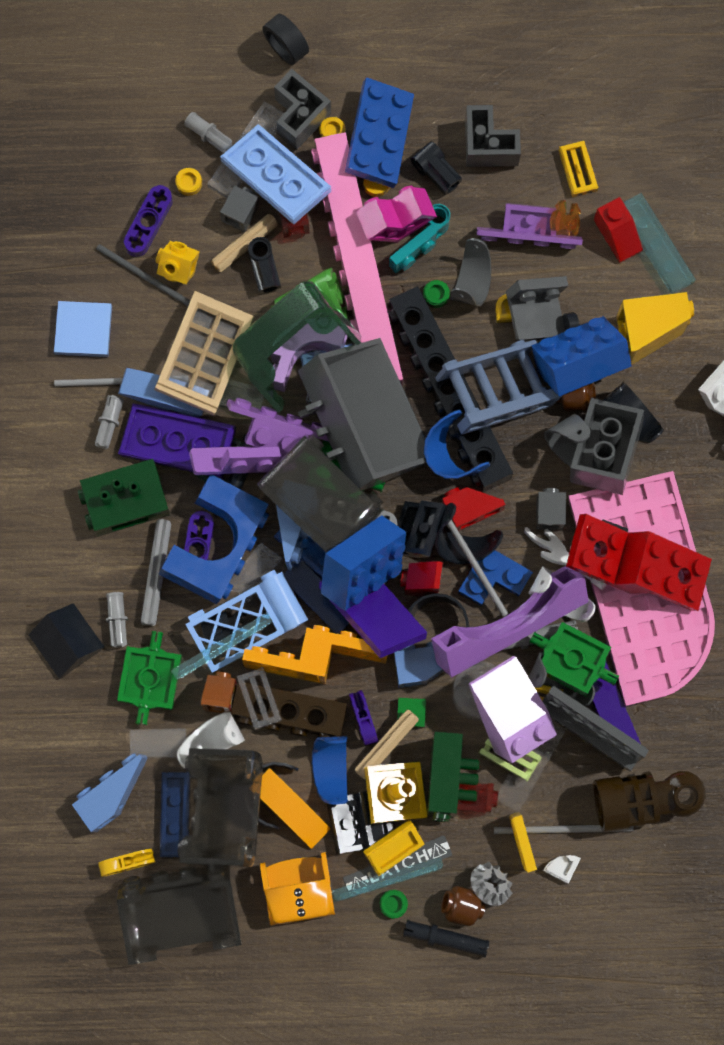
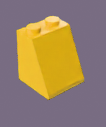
[616,292,694,365]

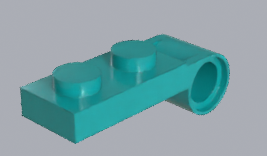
[389,204,450,273]

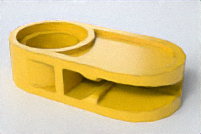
[98,848,155,877]

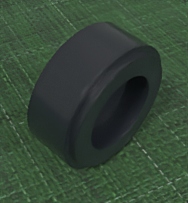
[562,312,580,331]

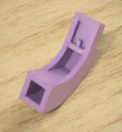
[270,317,349,392]

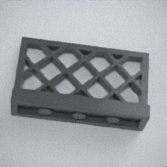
[542,685,649,772]

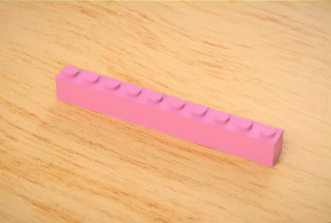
[311,132,403,386]

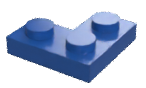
[458,550,533,606]

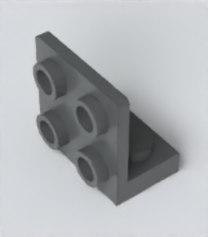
[506,276,568,341]

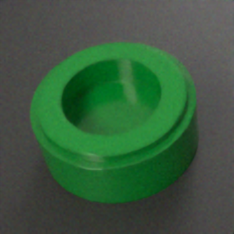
[423,280,450,308]
[380,890,408,919]

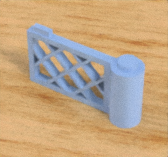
[186,570,308,673]

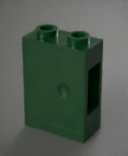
[77,459,170,537]
[427,732,479,822]

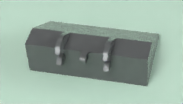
[298,338,427,494]

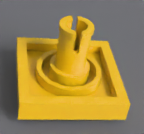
[364,762,427,824]

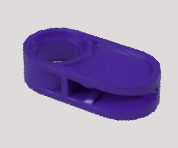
[349,690,378,746]

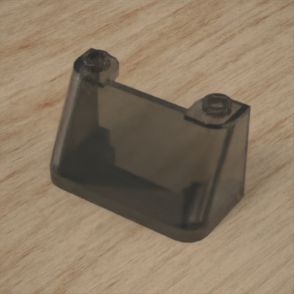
[257,434,384,553]

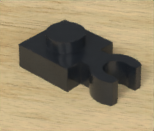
[201,611,250,645]

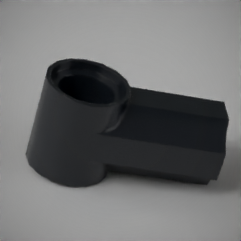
[410,141,462,195]
[248,237,281,293]

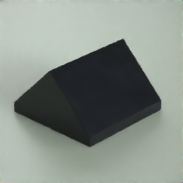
[28,603,105,679]

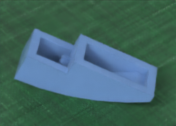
[118,368,209,417]

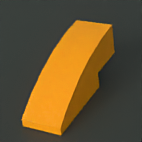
[250,768,331,849]

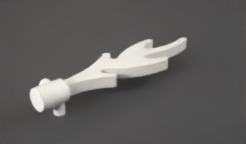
[524,527,607,590]

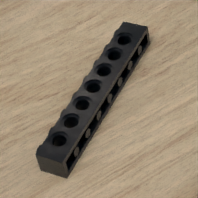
[387,286,513,493]

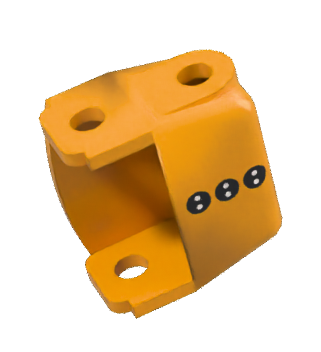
[260,852,335,926]

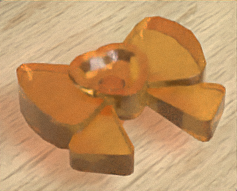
[550,200,581,236]

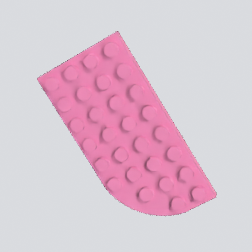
[568,471,715,707]

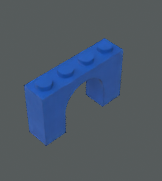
[158,474,269,604]

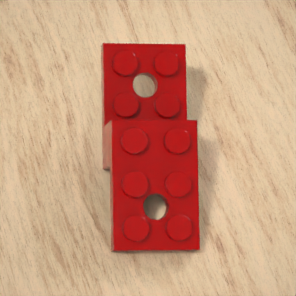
[566,514,712,611]

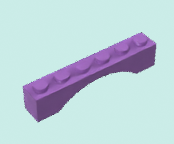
[431,566,589,678]

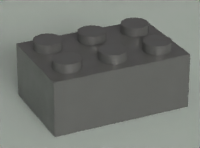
[570,398,644,495]

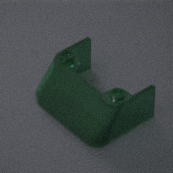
[233,281,362,413]

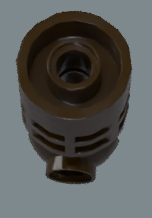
[593,771,706,833]

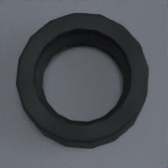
[262,13,309,65]

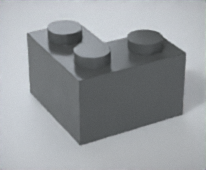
[274,69,331,150]
[465,105,521,167]

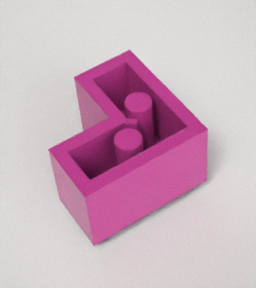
[356,186,437,242]

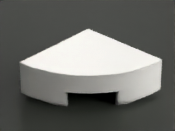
[543,855,581,884]

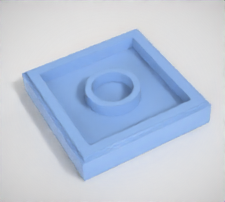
[54,301,112,357]

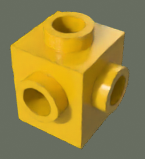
[155,241,200,284]

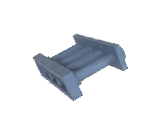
[435,340,562,435]

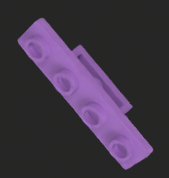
[476,203,583,249]
[226,398,329,459]
[189,446,296,475]

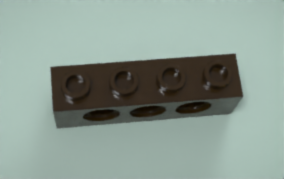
[231,681,347,737]

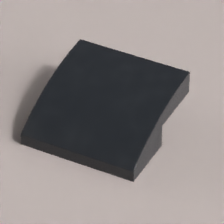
[397,500,446,558]
[326,791,393,855]

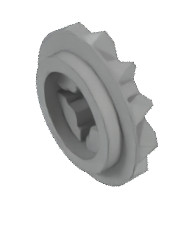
[470,862,513,906]

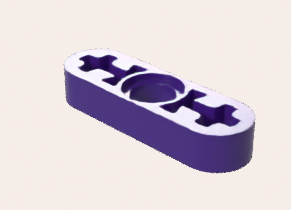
[124,185,173,257]
[184,511,214,560]

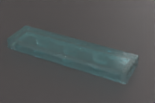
[623,193,696,294]
[171,613,272,680]
[332,857,443,902]

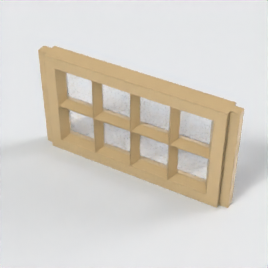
[154,291,253,415]

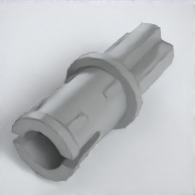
[184,112,232,153]
[95,395,124,449]
[106,592,128,648]

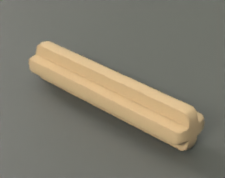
[212,214,278,272]
[355,710,419,780]

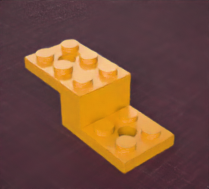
[242,625,388,684]

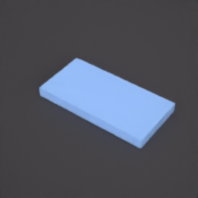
[220,124,332,224]

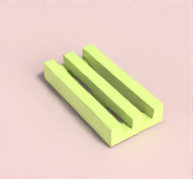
[479,739,542,782]

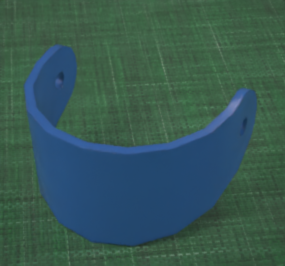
[424,410,490,478]
[311,736,348,805]

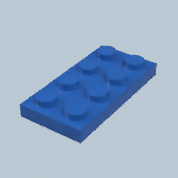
[345,77,414,188]

